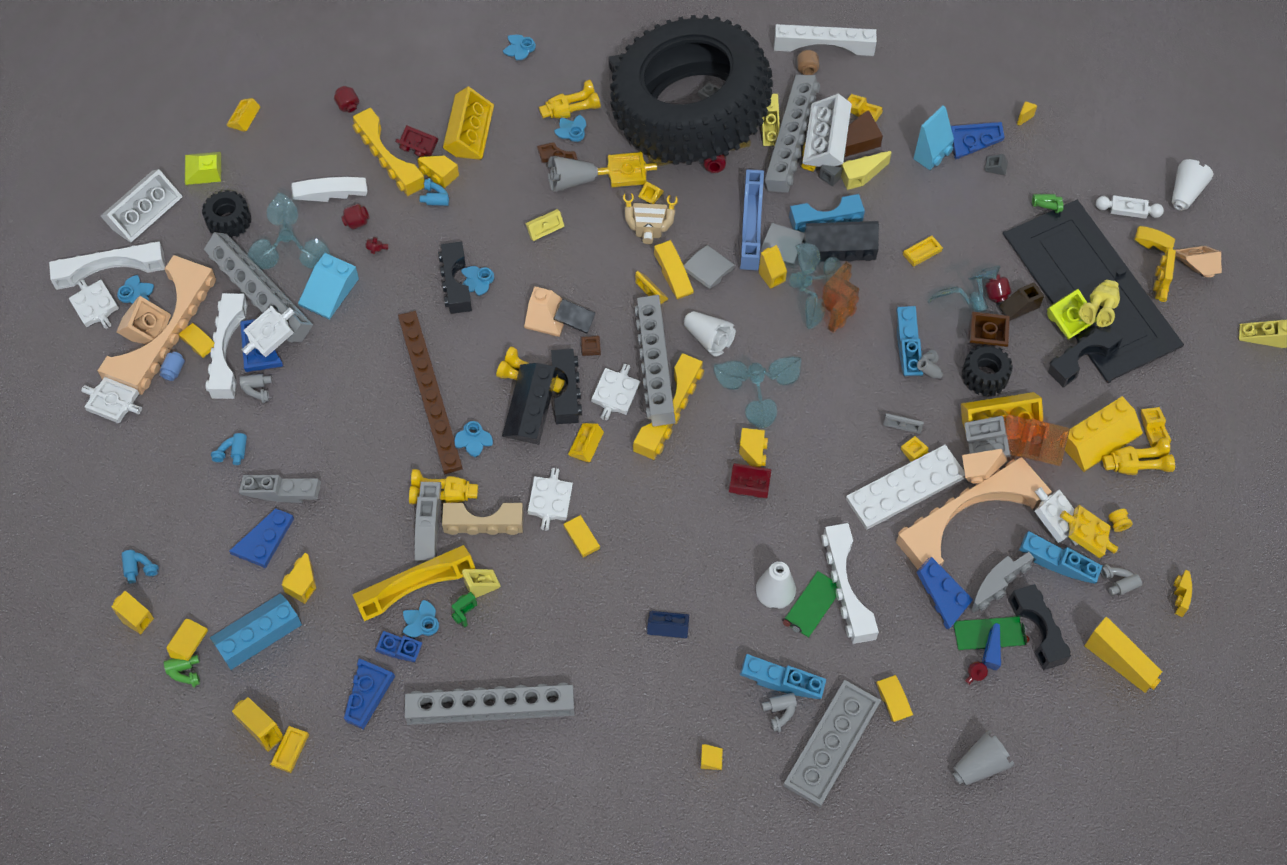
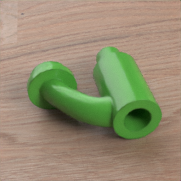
[1032,194,1063,213]
[164,655,200,688]

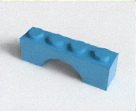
[789,194,865,233]

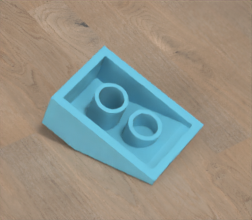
[914,106,954,170]
[298,253,359,319]

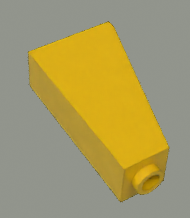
[1085,617,1162,693]

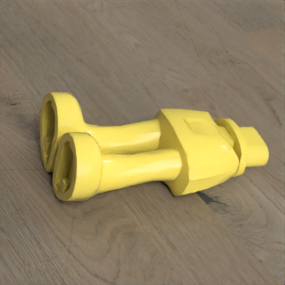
[1079,280,1120,327]

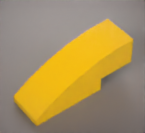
[654,240,693,299]

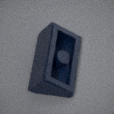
[647,611,690,638]

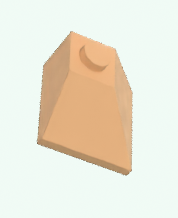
[1175,246,1222,277]
[524,287,564,337]
[117,296,171,344]
[962,449,1007,484]

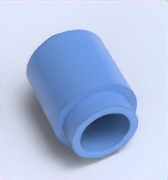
[160,352,185,381]

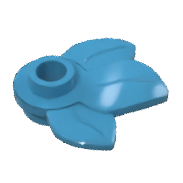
[503,35,536,60]
[554,115,586,142]
[461,266,494,296]
[117,275,154,304]
[454,421,493,457]
[403,600,439,637]

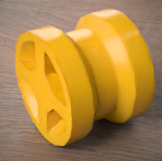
[1108,509,1133,532]

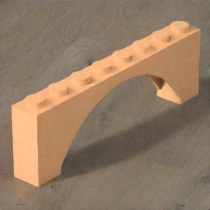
[97,255,216,395]
[896,457,1052,570]

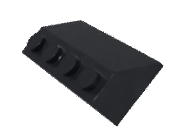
[803,221,879,263]
[502,363,557,445]

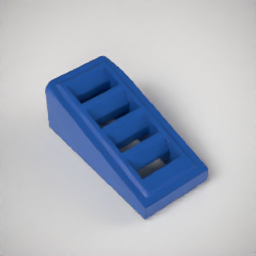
[982,623,1001,670]

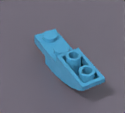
[896,306,923,376]
[1019,531,1102,584]
[740,654,826,699]

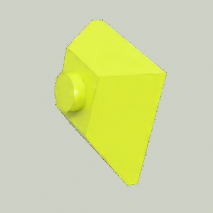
[185,152,221,185]

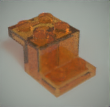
[821,261,859,333]
[1004,414,1070,466]

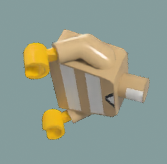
[623,193,678,244]

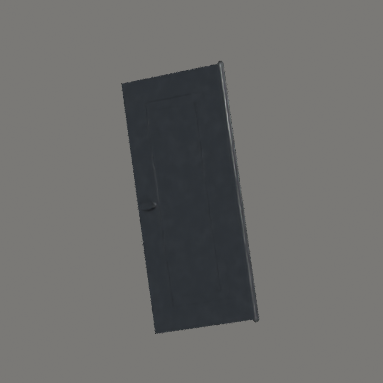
[1003,199,1184,383]

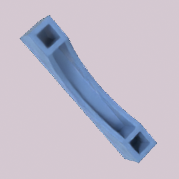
[740,169,764,270]

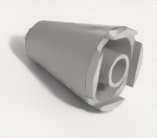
[548,156,598,192]
[952,730,1014,786]

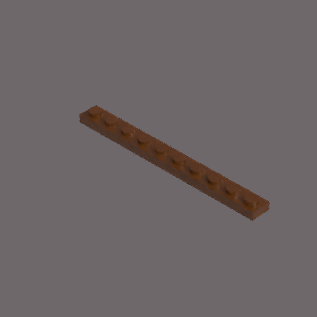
[398,310,463,475]

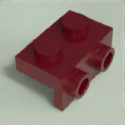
[395,125,439,157]
[729,463,772,498]

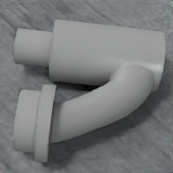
[917,350,943,379]
[240,374,272,403]
[1100,564,1142,596]
[761,693,797,732]

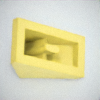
[462,569,500,598]

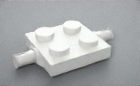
[69,279,119,329]
[241,306,295,357]
[591,364,640,420]
[81,377,142,423]
[528,468,573,531]
[1034,487,1078,546]

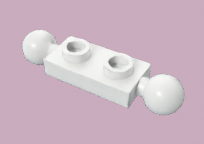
[1096,195,1164,219]

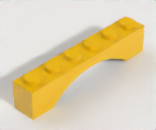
[352,107,425,196]
[633,353,704,460]
[352,545,475,621]

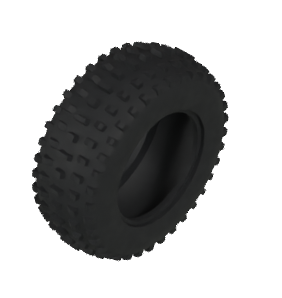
[610,15,773,165]

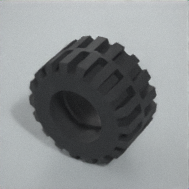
[202,190,251,239]
[962,344,1013,396]

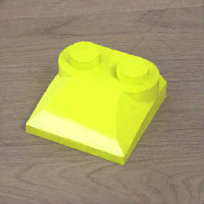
[1047,289,1097,339]

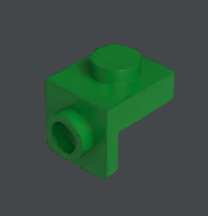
[451,592,477,628]

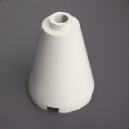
[1172,159,1214,211]
[684,311,736,356]
[756,562,796,609]

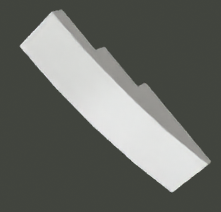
[291,177,367,202]

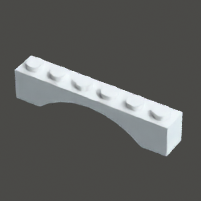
[774,24,876,56]
[49,242,166,290]
[206,293,248,399]
[821,523,879,644]

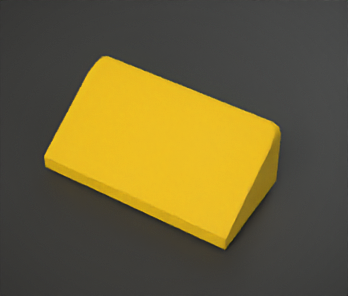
[227,98,260,131]
[635,271,668,304]
[568,423,604,462]
[167,619,208,661]

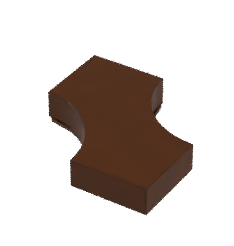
[537,142,578,163]

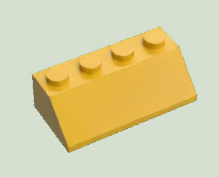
[443,86,494,160]
[961,392,1044,440]
[1059,396,1143,472]

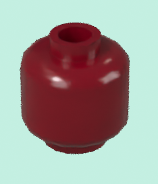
[334,86,360,113]
[704,154,726,173]
[341,204,370,230]
[985,274,1011,302]

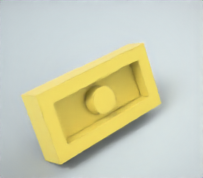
[525,209,564,241]

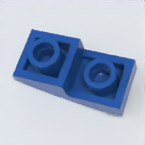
[375,631,422,662]

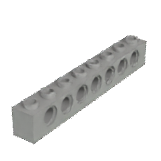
[765,75,820,192]
[204,232,313,342]
[635,295,676,427]
[405,683,575,725]

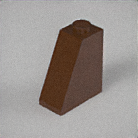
[844,110,883,157]

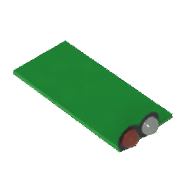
[782,571,838,638]
[954,617,1030,650]

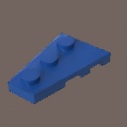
[951,122,1005,160]
[240,319,283,372]
[229,508,294,568]
[917,557,973,629]
[344,658,395,730]

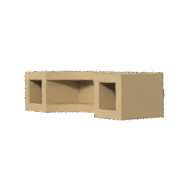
[442,503,524,535]

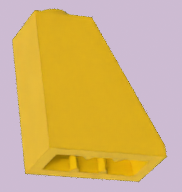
[232,697,284,752]

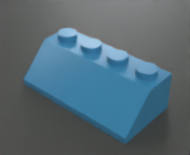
[210,593,302,670]

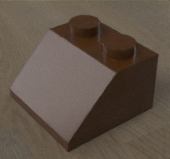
[968,312,1010,347]

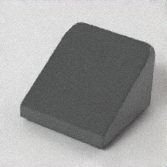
[985,154,1008,175]
[819,165,842,186]

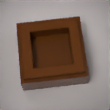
[581,336,601,356]

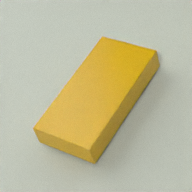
[903,236,943,267]
[563,515,600,558]
[271,726,309,773]

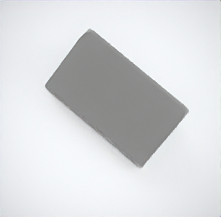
[883,413,924,434]

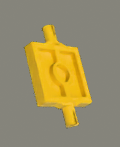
[597,152,657,187]
[1153,247,1176,302]
[1060,505,1118,558]

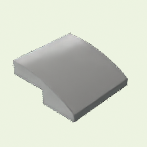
[760,223,804,266]
[684,245,735,289]
[964,416,1011,457]

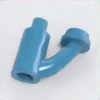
[420,178,449,206]
[211,433,247,465]
[121,550,159,584]

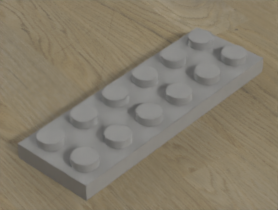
[783,680,881,808]

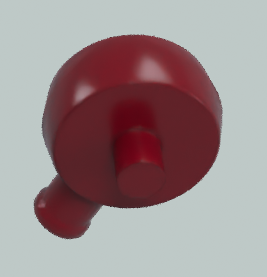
[366,237,388,254]
[965,661,988,685]

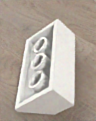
[803,93,852,167]
[101,169,183,242]

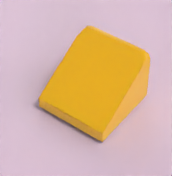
[1017,101,1037,126]
[638,181,664,204]
[701,744,723,770]

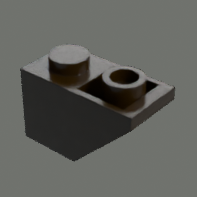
[999,282,1044,321]

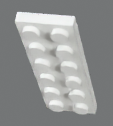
[846,445,965,530]

